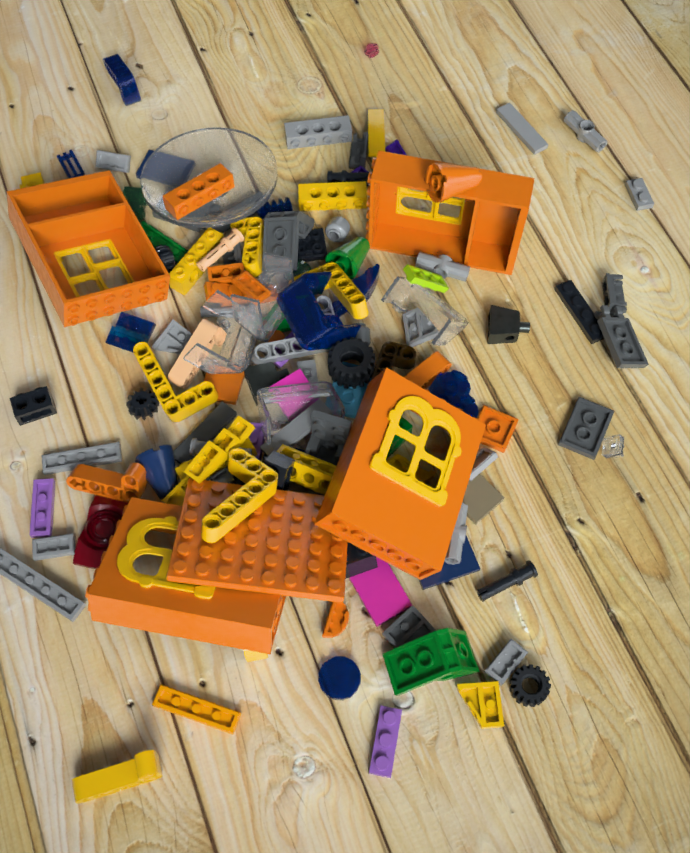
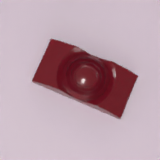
[73,495,128,569]

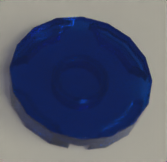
[318,656,361,700]

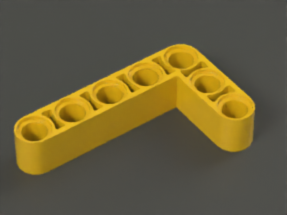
[290,262,369,319]
[133,342,218,422]
[201,448,278,543]

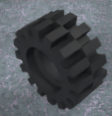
[509,664,551,707]

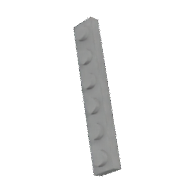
[0,548,86,622]

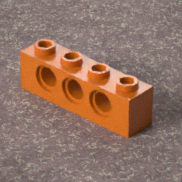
[162,163,235,220]

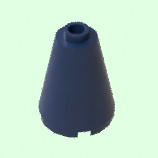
[135,445,178,500]

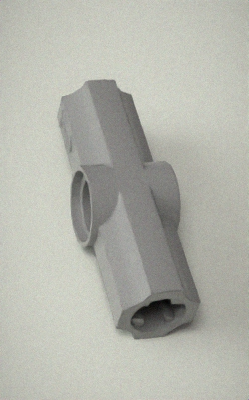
[564,110,608,152]
[415,252,470,282]
[444,502,468,565]

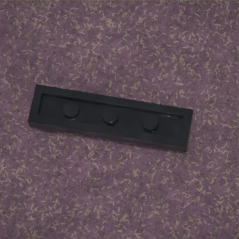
[554,280,604,344]

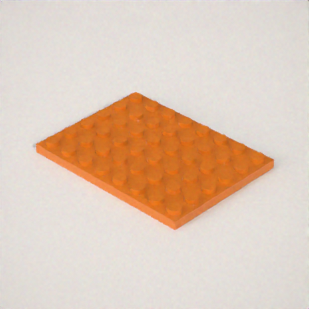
[167,478,348,603]

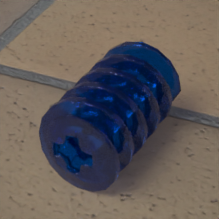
[257,197,293,219]

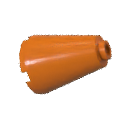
[426,162,482,203]

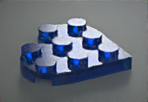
[428,370,479,418]

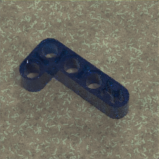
[103,54,141,106]

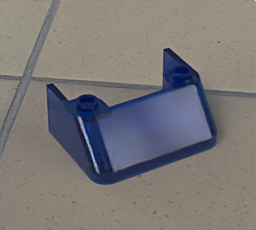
[276,272,361,351]

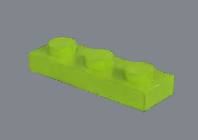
[403,264,449,293]

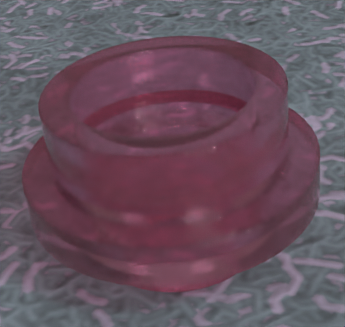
[364,43,379,58]

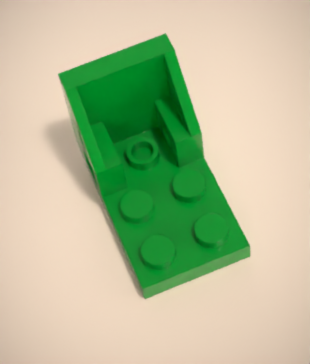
[383,628,480,696]

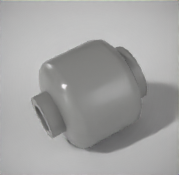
[325,216,350,242]

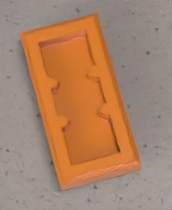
[232,270,271,305]

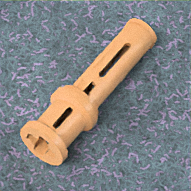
[197,228,244,272]

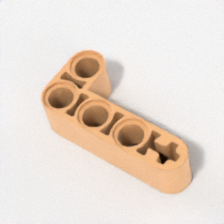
[168,319,227,390]

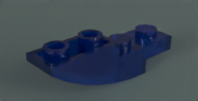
[332,263,380,320]

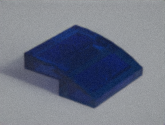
[105,312,156,353]

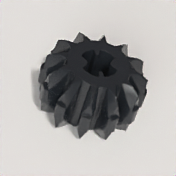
[155,245,176,273]
[126,388,160,420]

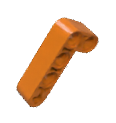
[404,351,452,389]
[66,463,147,503]

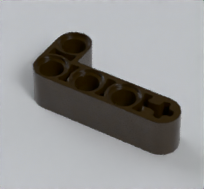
[371,341,416,380]

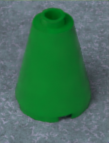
[325,237,370,280]

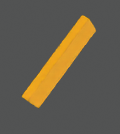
[152,684,241,735]

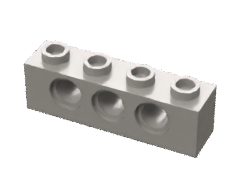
[284,115,352,149]

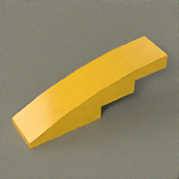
[368,109,385,157]
[183,415,255,484]

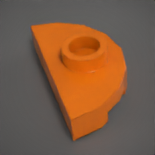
[322,601,349,638]

